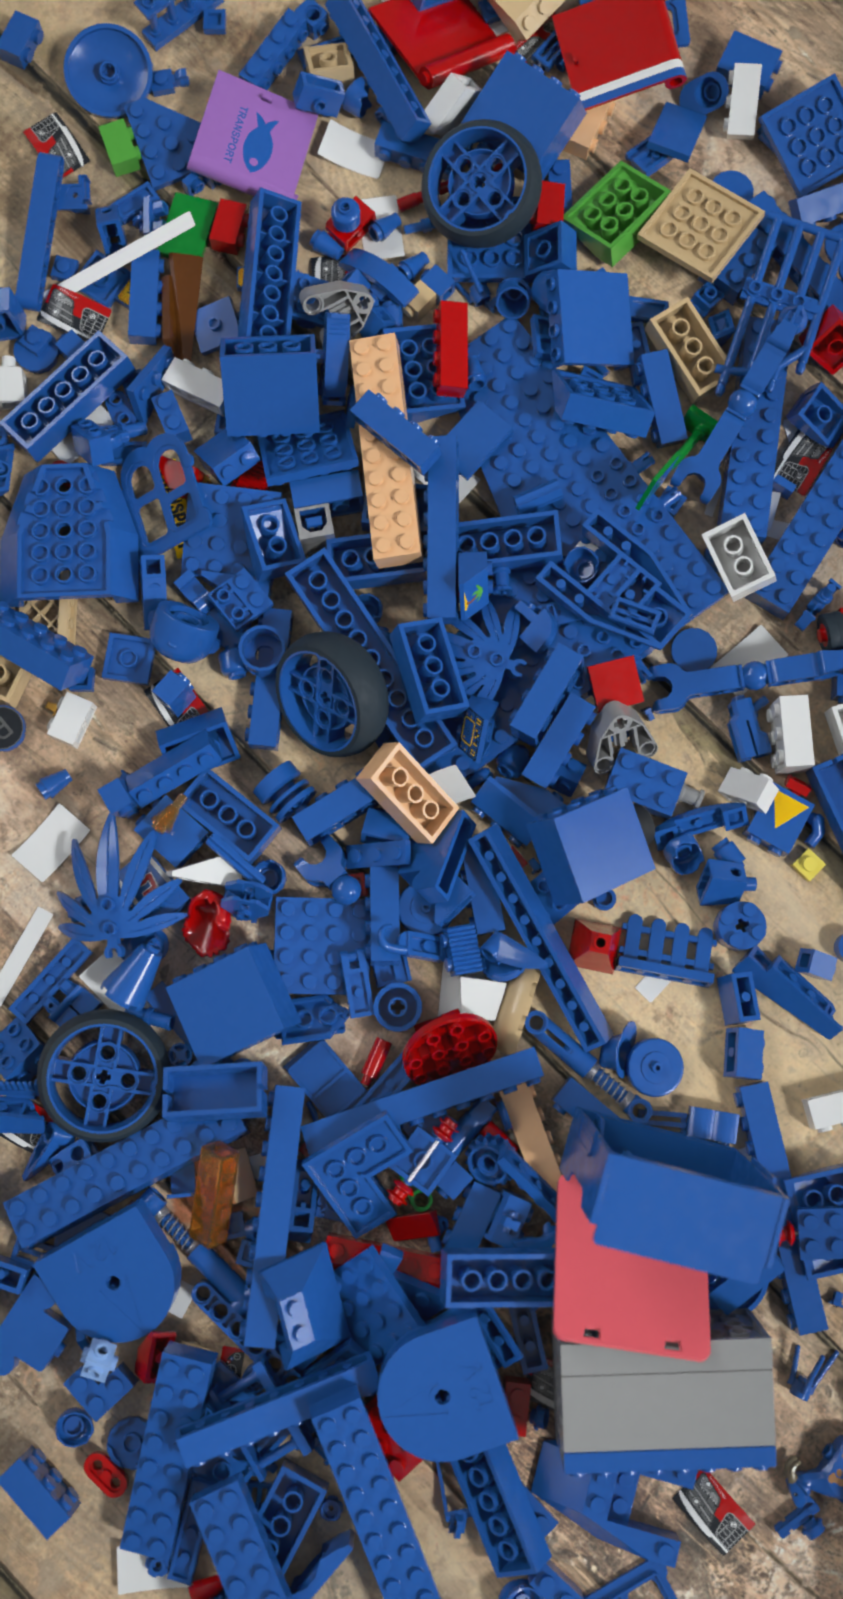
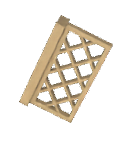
[19,570,78,645]

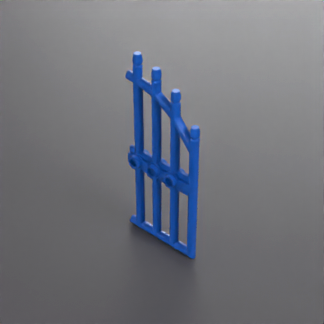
[714,210,843,397]

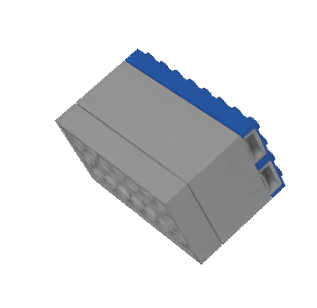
[551,1308,777,1477]

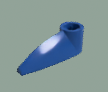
[479,931,548,969]
[22,1121,76,1181]

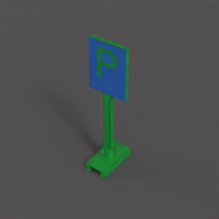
[635,405,718,511]

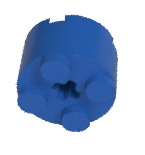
[713,901,767,951]
[373,983,422,1032]

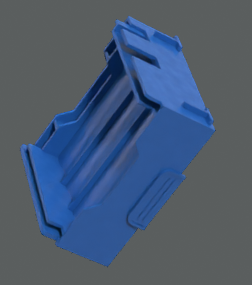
[559,1106,790,1284]

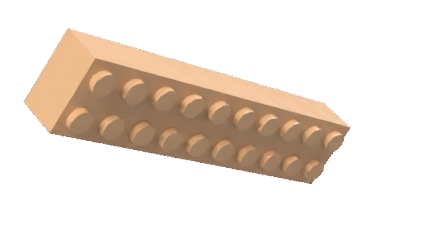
[349,332,424,569]

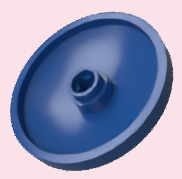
[64,23,154,119]

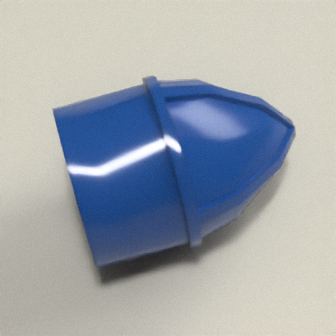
[496,277,531,319]

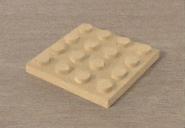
[637,168,765,284]

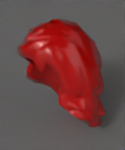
[182,889,232,958]

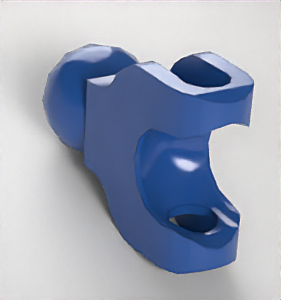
[293,834,361,905]

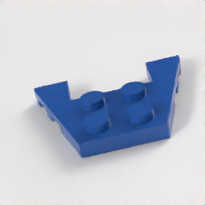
[380,1243,445,1321]

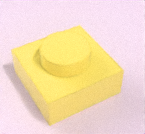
[791,848,826,882]

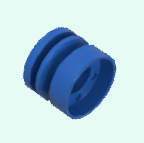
[253,760,317,823]

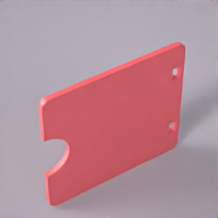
[553,1174,711,1362]

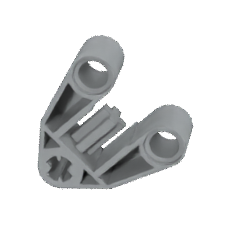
[299,280,374,345]
[586,701,658,774]

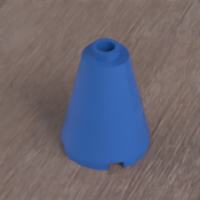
[100,942,162,1012]

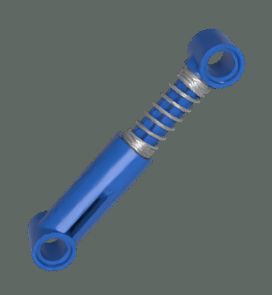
[524,1010,653,1123]
[136,1186,250,1318]

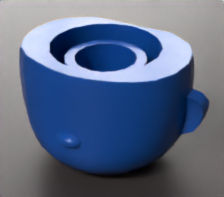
[148,600,222,664]

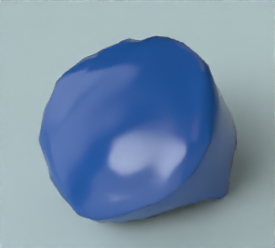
[342,77,372,118]
[663,834,705,875]

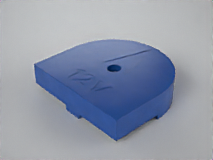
[33,1198,182,1343]
[378,1309,519,1462]

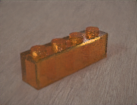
[189,1140,240,1249]

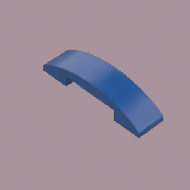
[338,248,419,308]
[654,803,749,851]

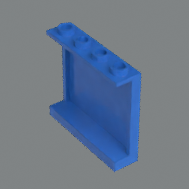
[545,269,634,371]

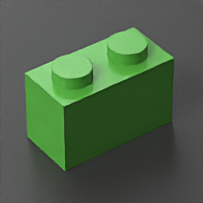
[98,118,142,177]

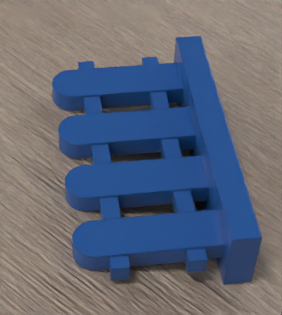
[615,914,717,988]

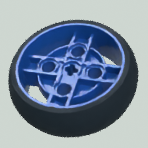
[421,119,542,249]
[276,631,389,757]
[37,1009,171,1142]

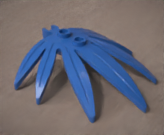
[447,601,527,701]
[57,813,188,958]

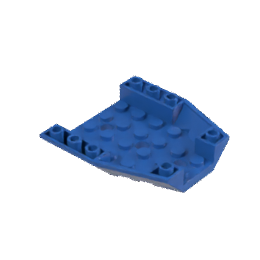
[0,463,139,607]

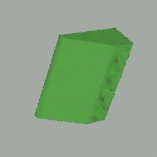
[563,161,671,267]

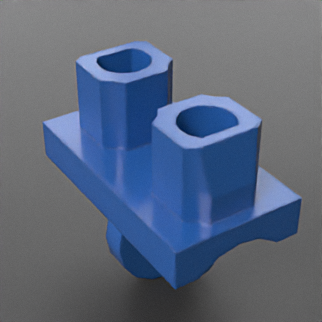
[133,196,169,235]

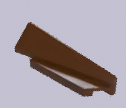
[162,252,203,361]

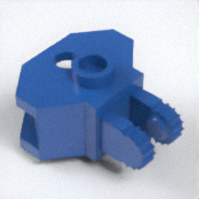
[221,879,273,923]

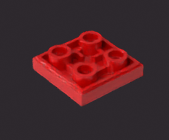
[586,655,644,713]

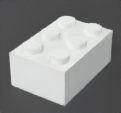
[701,513,777,602]
[766,695,815,775]

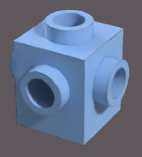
[80,1338,119,1383]

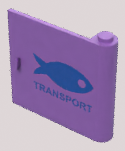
[187,70,318,200]

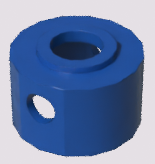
[238,625,287,678]

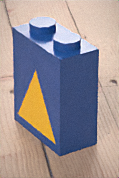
[742,782,815,857]

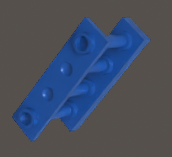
[134,0,224,51]
[208,1354,316,1483]

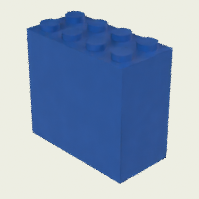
[461,50,587,180]
[220,334,320,438]
[526,786,656,906]
[166,941,302,1065]

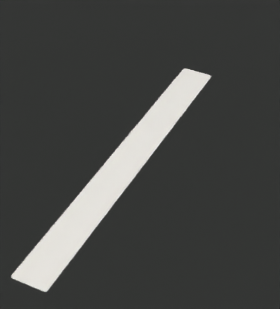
[44,211,195,300]
[0,907,53,1007]

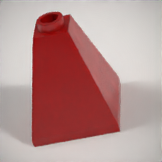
[568,918,622,975]

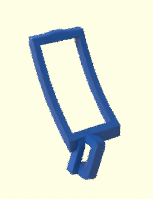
[436,1462,472,1539]

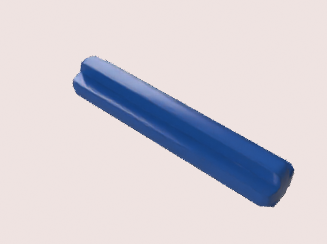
[205,833,266,884]

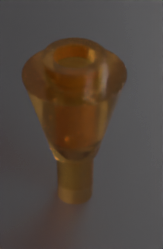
[151,793,188,834]

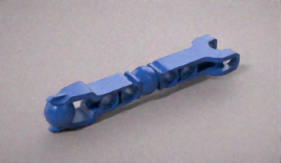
[670,305,808,505]
[648,649,843,714]

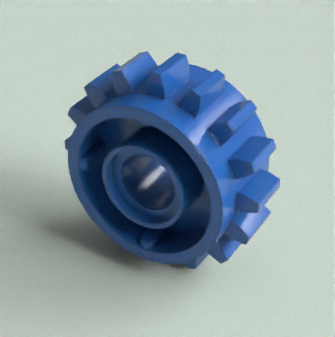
[465,1133,515,1187]

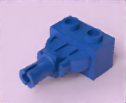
[70,419,148,466]

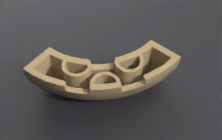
[492,968,541,1055]

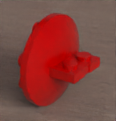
[402,1008,497,1085]

